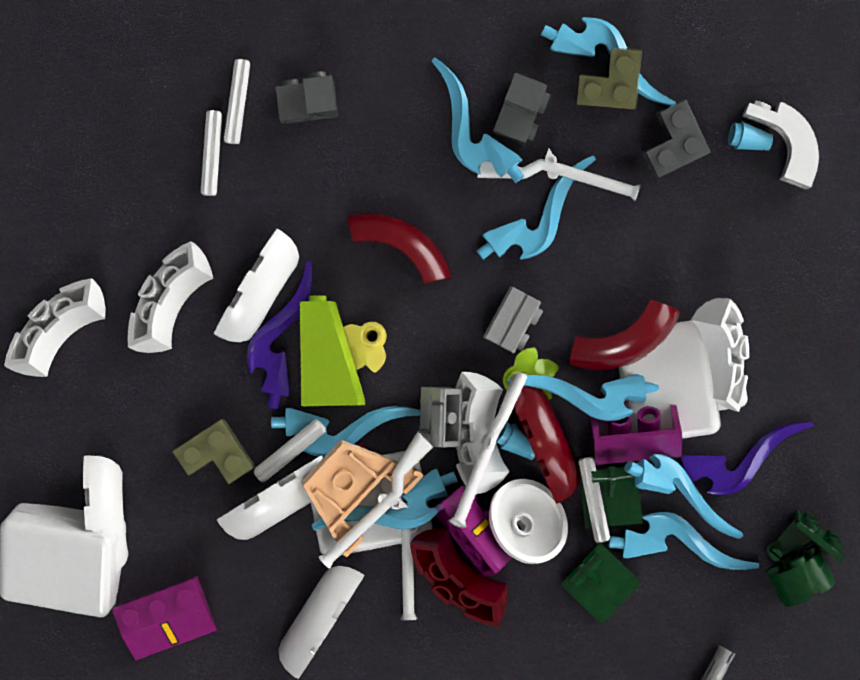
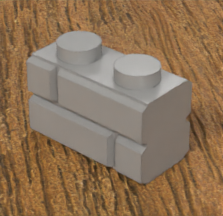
[483,286,543,354]
[419,387,463,447]

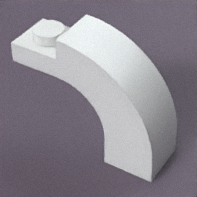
[742,101,819,190]

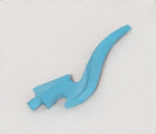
[541,17,675,106]
[431,57,524,183]
[476,156,596,260]
[507,374,659,421]
[271,406,420,457]
[625,454,743,539]
[311,468,458,531]
[609,512,759,570]

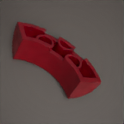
[347,213,452,285]
[570,299,681,370]
[514,386,581,504]
[410,528,507,627]

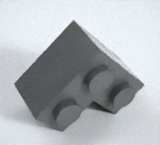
[275,72,338,124]
[493,73,551,146]
[642,100,711,178]

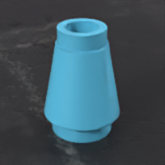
[728,121,773,151]
[496,422,535,460]

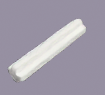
[224,59,250,144]
[201,110,222,196]
[254,419,325,482]
[579,457,610,543]

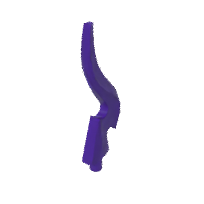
[247,261,312,409]
[680,422,814,495]

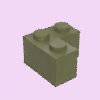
[577,47,642,110]
[172,419,256,484]

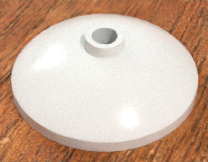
[489,479,568,564]

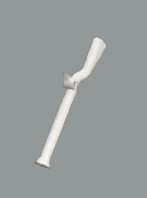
[477,148,640,201]
[450,372,527,528]
[318,431,433,569]
[380,477,419,620]

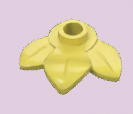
[343,322,387,373]

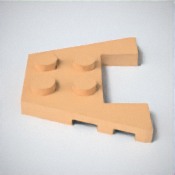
[301,440,424,557]

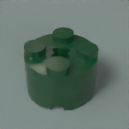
[765,544,835,607]

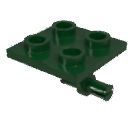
[580,467,643,528]
[767,509,845,563]
[560,543,641,625]

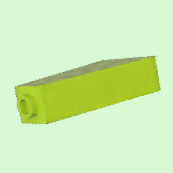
[300,296,365,406]

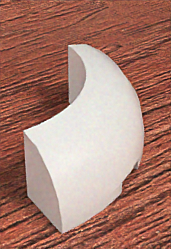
[214,229,299,342]
[128,241,213,353]
[4,278,106,377]
[691,298,749,412]
[456,372,509,495]
[83,455,129,572]
[217,455,323,540]
[278,566,364,679]

